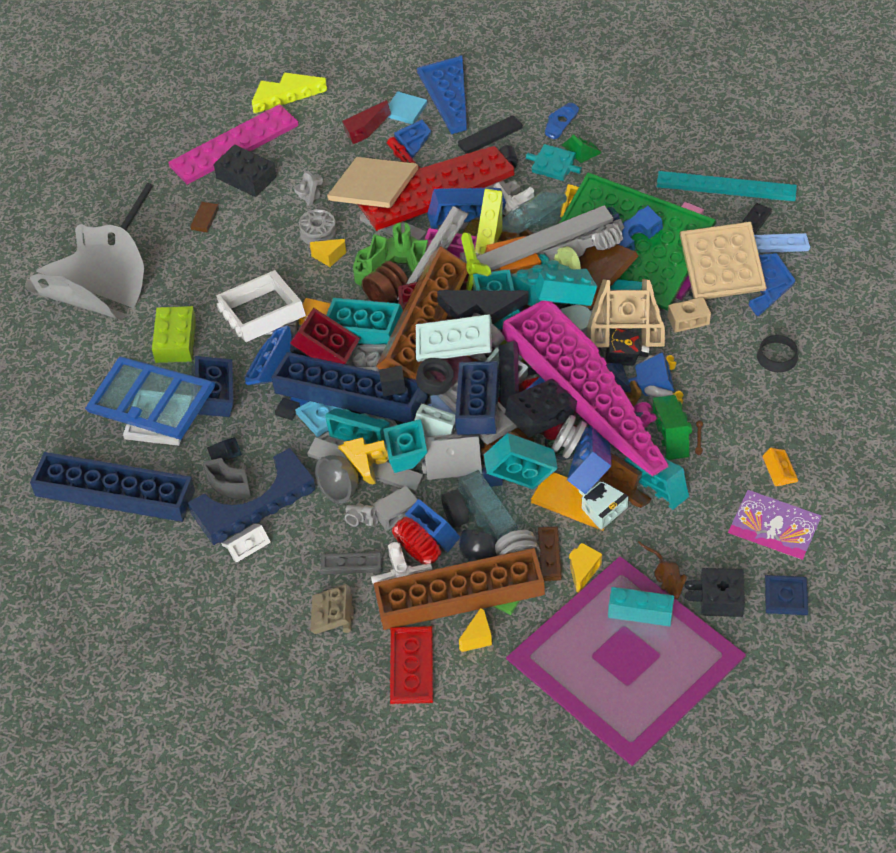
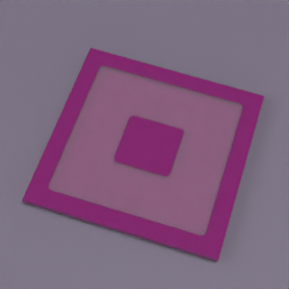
[506,556,746,766]

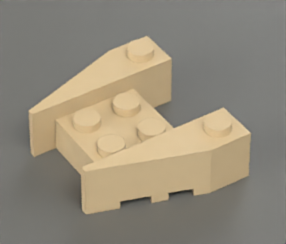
[587,279,665,347]

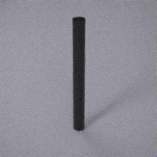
[120,183,153,231]

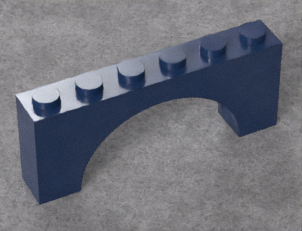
[188,448,316,545]

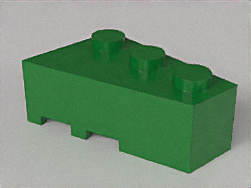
[652,395,692,460]

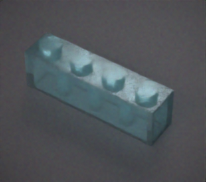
[457,470,518,540]

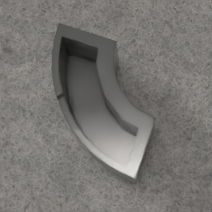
[203,458,251,499]

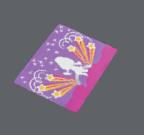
[728,490,821,560]

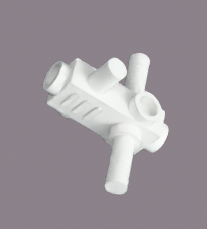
[493,182,534,227]
[371,542,432,584]

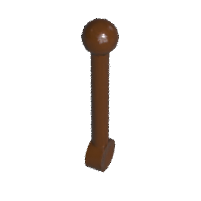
[695,420,703,455]

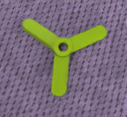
[461,233,491,291]

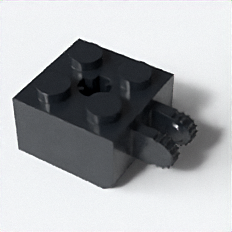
[685,568,745,617]

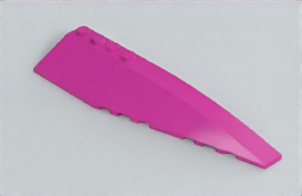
[502,301,668,476]

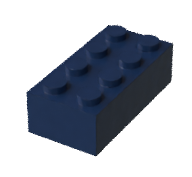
[455,361,499,435]

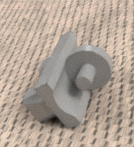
[294,171,323,206]

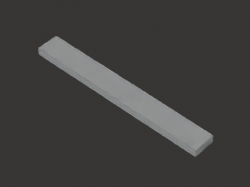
[477,205,613,271]

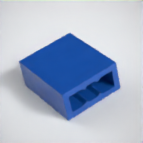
[405,499,460,552]

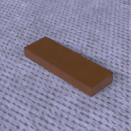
[538,526,562,581]

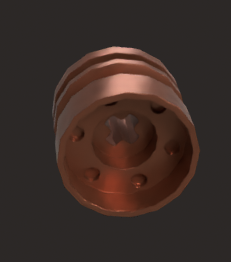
[362,261,408,303]

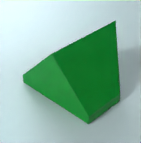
[562,134,602,164]

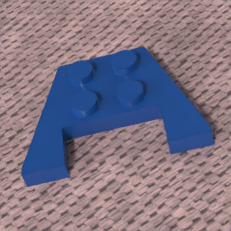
[748,253,796,316]

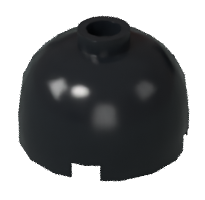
[459,529,498,562]

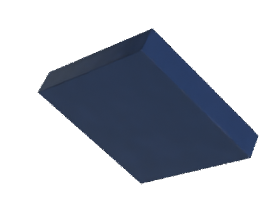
[764,575,808,615]

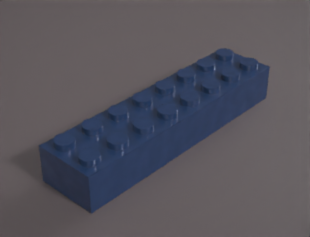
[271,352,427,423]
[30,452,195,522]

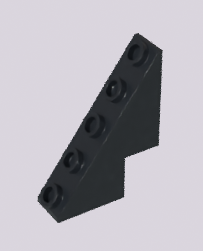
[437,290,529,324]

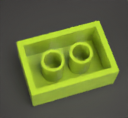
[152,306,196,363]

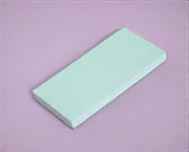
[416,315,492,362]

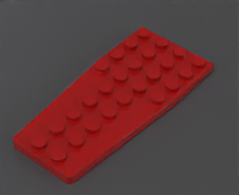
[357,146,515,231]

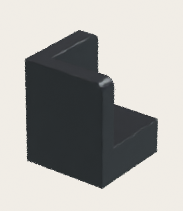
[379,366,406,396]
[207,437,242,461]

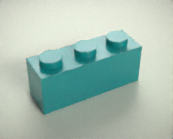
[608,587,674,627]

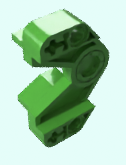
[353,223,429,285]

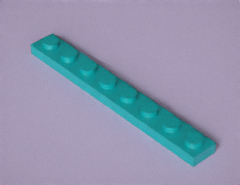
[656,171,797,201]

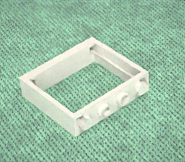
[216,270,306,342]

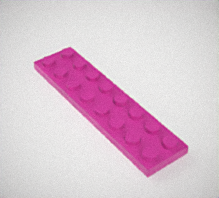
[168,104,299,184]

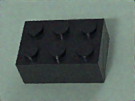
[213,144,277,197]

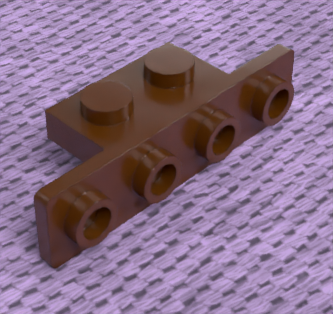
[598,453,651,508]

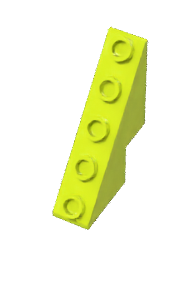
[252,73,327,113]
[475,189,503,254]

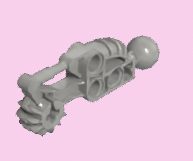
[536,219,624,261]

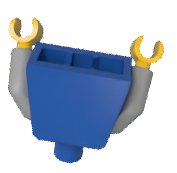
[628,352,683,404]

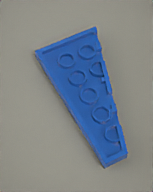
[417,56,467,134]

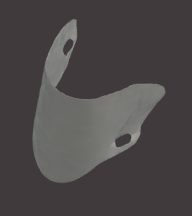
[25,224,144,319]

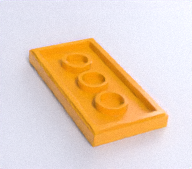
[531,472,605,531]

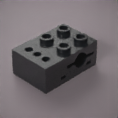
[504,379,577,438]

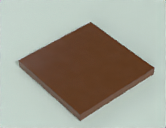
[578,244,638,309]

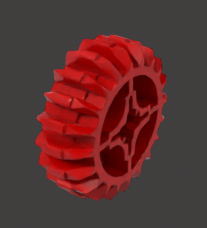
[392,517,441,564]

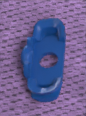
[545,103,579,139]

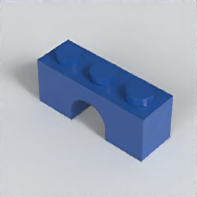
[618,206,663,251]

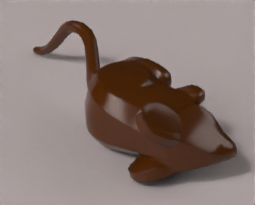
[638,541,687,600]

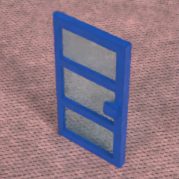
[85,356,215,440]

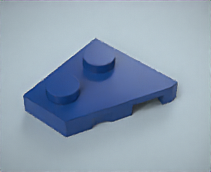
[394,120,431,158]

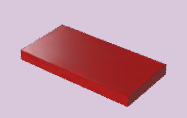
[390,626,433,704]

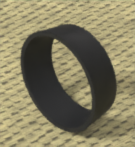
[757,335,798,373]

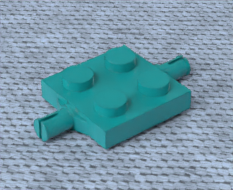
[526,144,582,181]

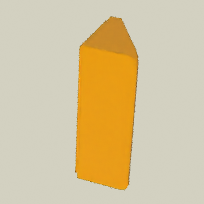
[763,448,798,486]

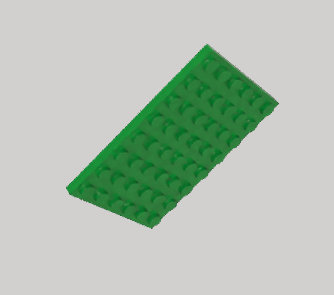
[559,173,716,311]

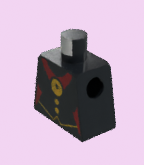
[605,328,649,366]

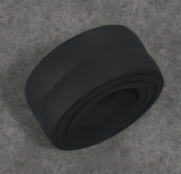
[441,489,469,528]

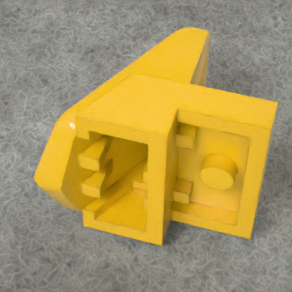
[338,438,389,484]

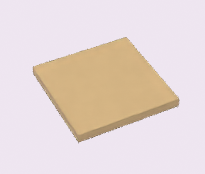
[327,157,418,208]
[680,222,766,299]

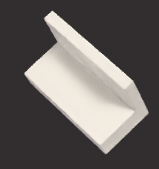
[221,524,271,562]

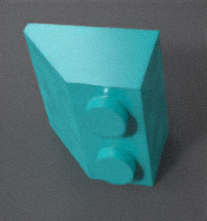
[383,419,428,473]

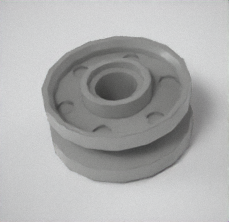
[299,209,336,245]
[551,415,587,458]
[495,530,540,558]

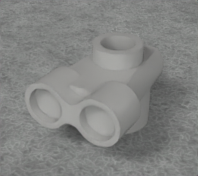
[345,503,378,527]

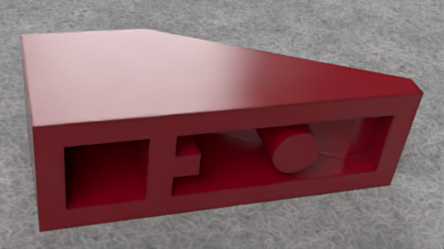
[342,100,391,144]

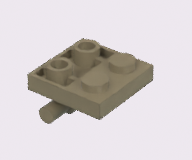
[310,584,354,634]

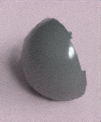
[315,455,359,504]

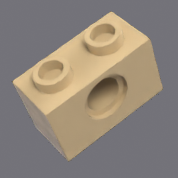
[667,297,711,332]

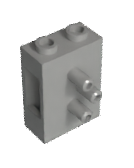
[422,434,482,480]

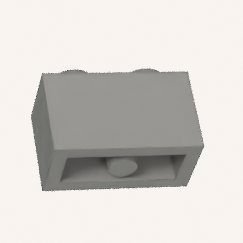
[373,486,417,531]

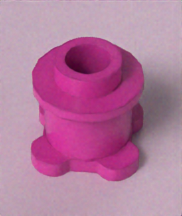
[634,402,657,428]

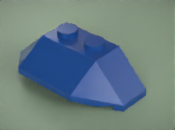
[245,326,292,385]

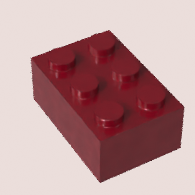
[290,307,360,364]

